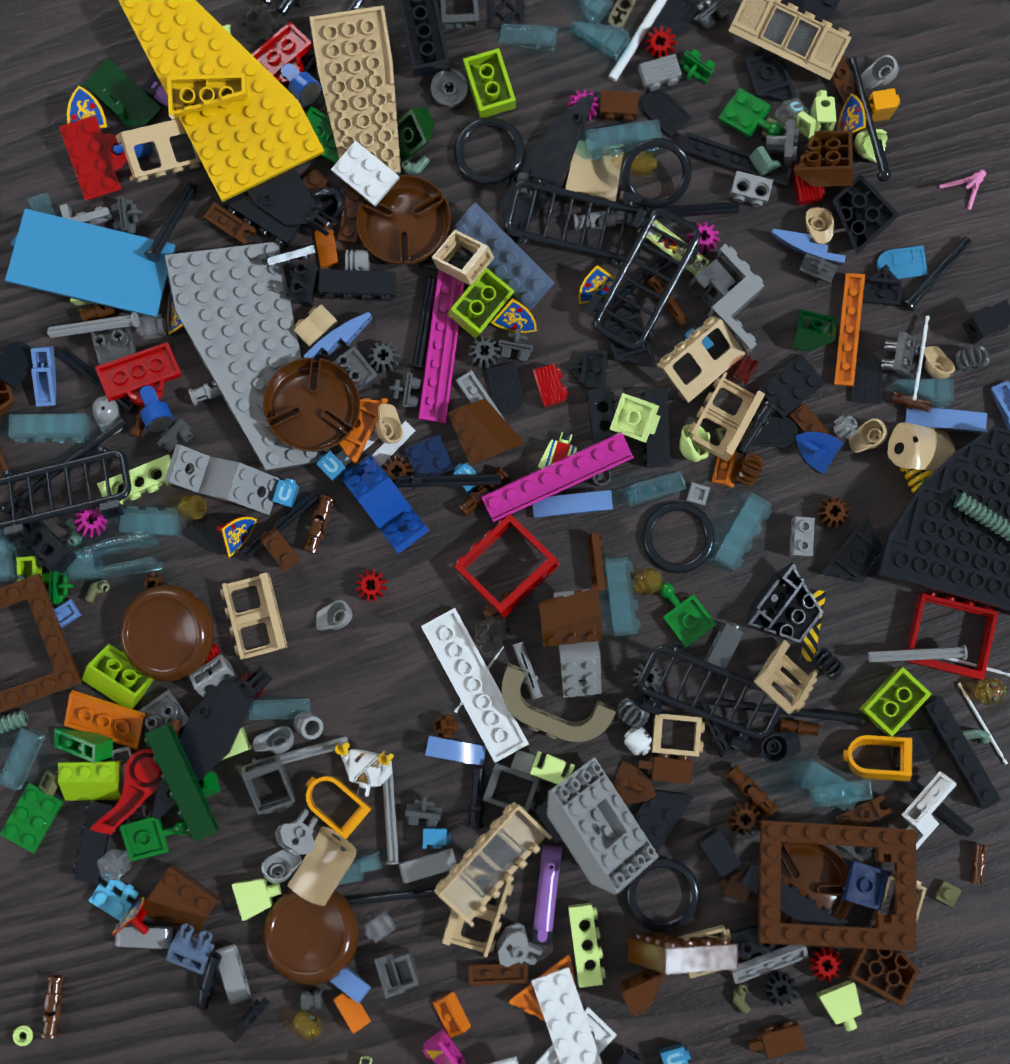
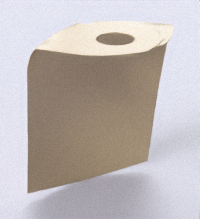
[566,141,624,201]
[887,422,955,471]
[287,826,357,906]

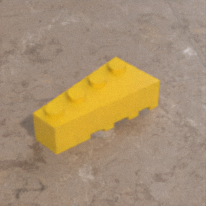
[167,74,248,119]

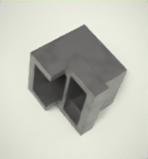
[686,259,736,308]
[374,949,420,998]

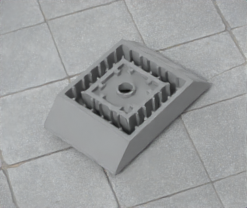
[547,757,659,894]

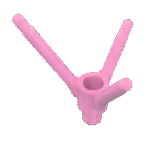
[939,170,986,210]

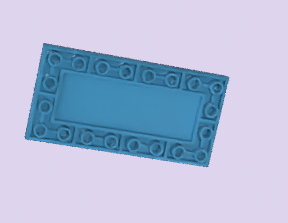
[5,209,176,318]

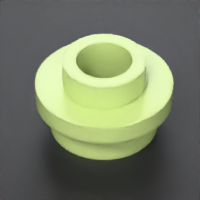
[13,1025,33,1046]

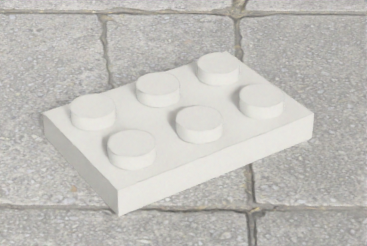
[331,141,399,207]

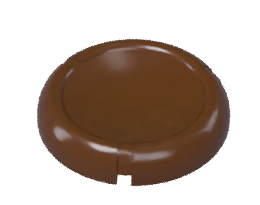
[356,175,451,265]
[263,358,360,452]
[120,584,214,681]
[756,843,852,924]
[262,890,359,985]

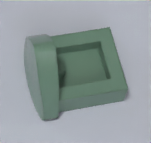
[749,146,781,177]

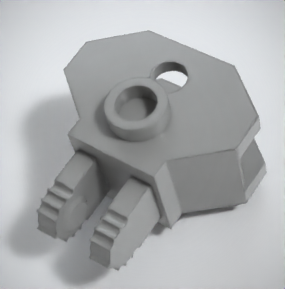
[274,809,318,855]
[496,922,543,967]

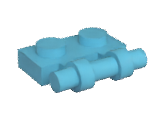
[89,872,140,921]

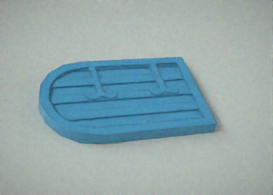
[877,246,928,279]

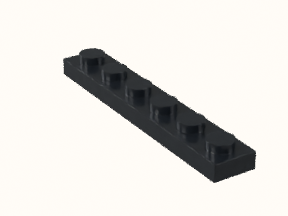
[681,132,793,188]

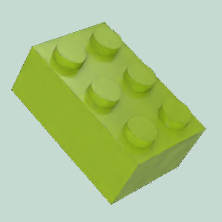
[463,48,516,118]
[447,267,515,339]
[859,667,931,737]

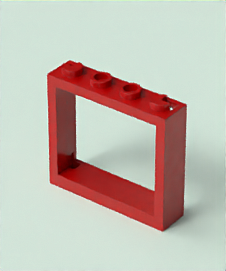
[454,514,560,618]
[903,591,999,680]

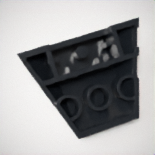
[746,562,824,643]

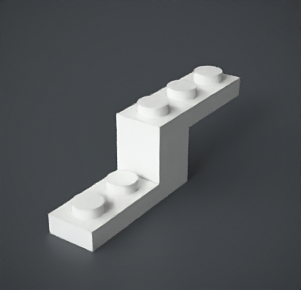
[886,771,957,855]

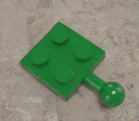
[718,88,783,138]
[659,583,717,648]
[119,815,187,862]

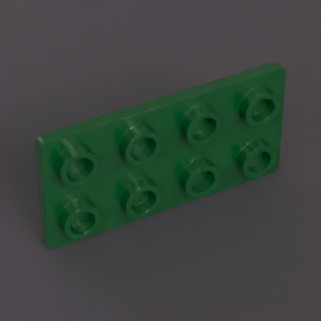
[83,59,162,130]

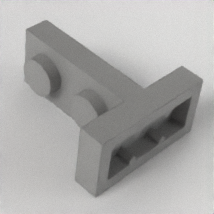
[60,204,114,225]

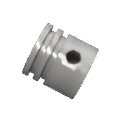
[345,250,370,271]
[293,711,323,740]

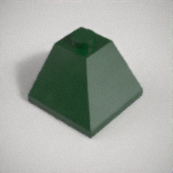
[397,108,435,161]
[792,309,836,352]

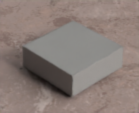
[686,482,710,506]
[511,750,535,774]

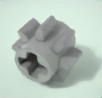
[833,414,858,439]

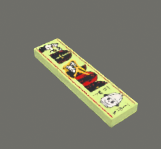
[638,217,709,275]

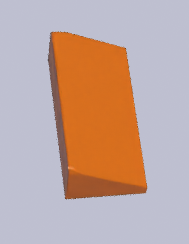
[314,228,339,268]
[711,450,742,488]
[333,992,371,1034]
[432,992,471,1038]

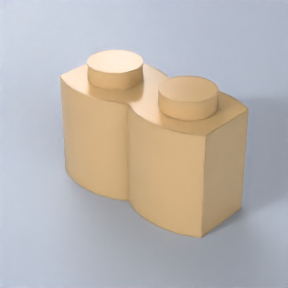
[294,304,338,349]

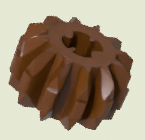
[735,453,763,486]
[382,455,414,488]
[817,496,850,528]
[728,802,761,836]

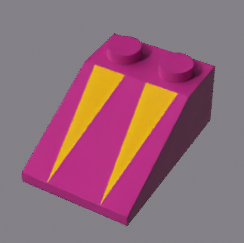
[423,1029,466,1064]

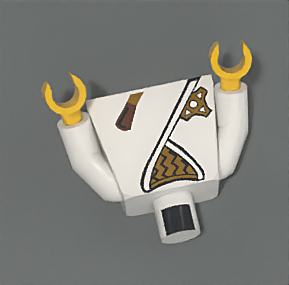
[335,742,394,796]

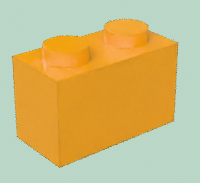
[868,88,900,122]

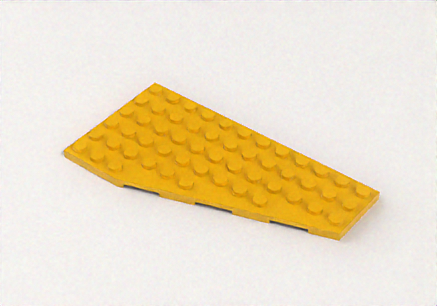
[118,0,325,202]

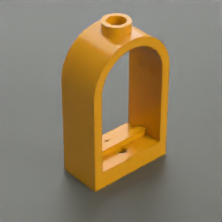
[843,735,912,781]
[305,776,372,839]

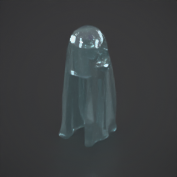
[64,530,163,581]

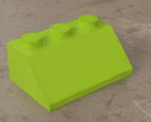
[82,644,154,709]
[58,760,123,801]

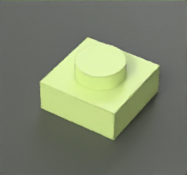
[795,111,816,138]

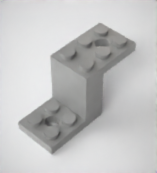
[707,244,765,357]
[164,444,281,515]
[554,589,602,698]

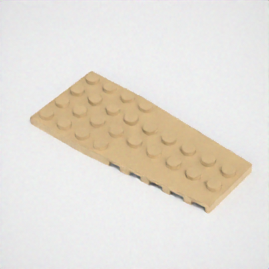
[309,5,401,174]

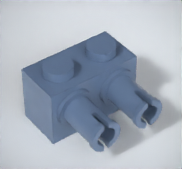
[166,924,215,975]

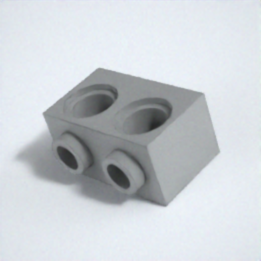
[729,171,773,207]
[790,517,815,558]
[189,654,238,698]

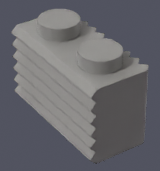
[638,54,682,91]

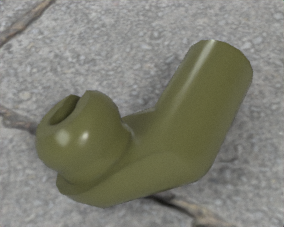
[84,580,110,603]
[732,985,751,1015]

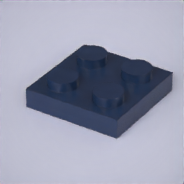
[405,434,454,476]
[842,861,889,911]

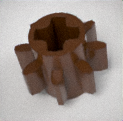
[141,571,167,590]
[434,714,458,738]

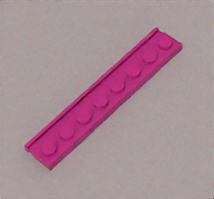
[418,270,465,424]
[481,432,633,522]

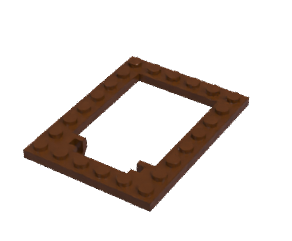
[0,574,82,713]
[758,820,917,951]

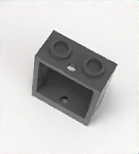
[440,0,479,30]
[704,622,744,675]
[241,754,295,815]
[483,763,542,813]

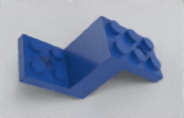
[340,454,430,554]

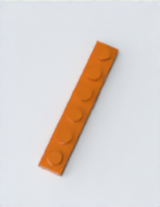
[834,273,865,387]

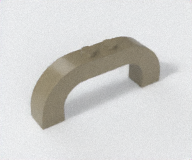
[502,663,616,742]

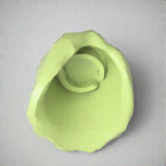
[853,128,887,162]
[679,424,710,462]

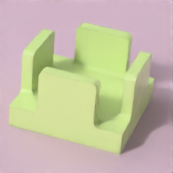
[610,393,660,442]
[530,751,575,784]

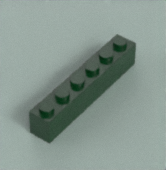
[145,722,220,842]

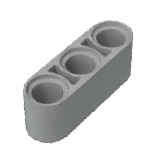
[398,848,457,883]
[115,924,173,949]
[215,944,251,1005]

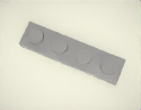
[731,945,809,985]

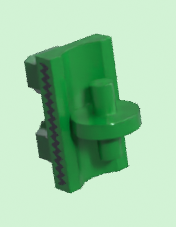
[679,49,715,85]
[43,571,74,604]

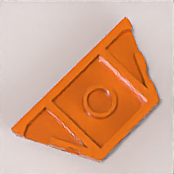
[338,398,388,464]
[508,954,576,1022]

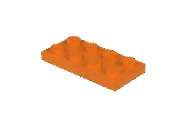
[64,690,146,749]

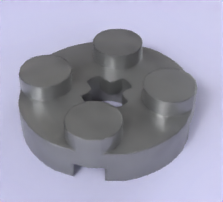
[431,69,468,109]

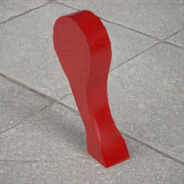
[90,749,162,835]

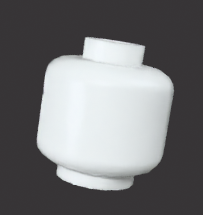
[624,727,653,756]

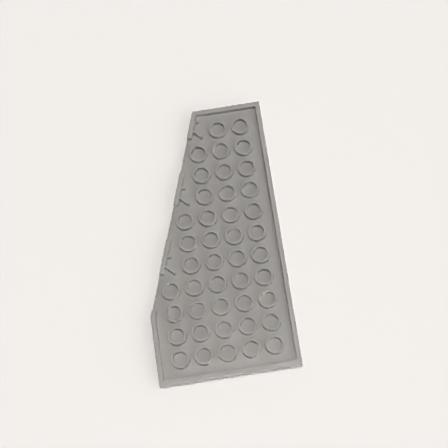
[164,242,321,471]

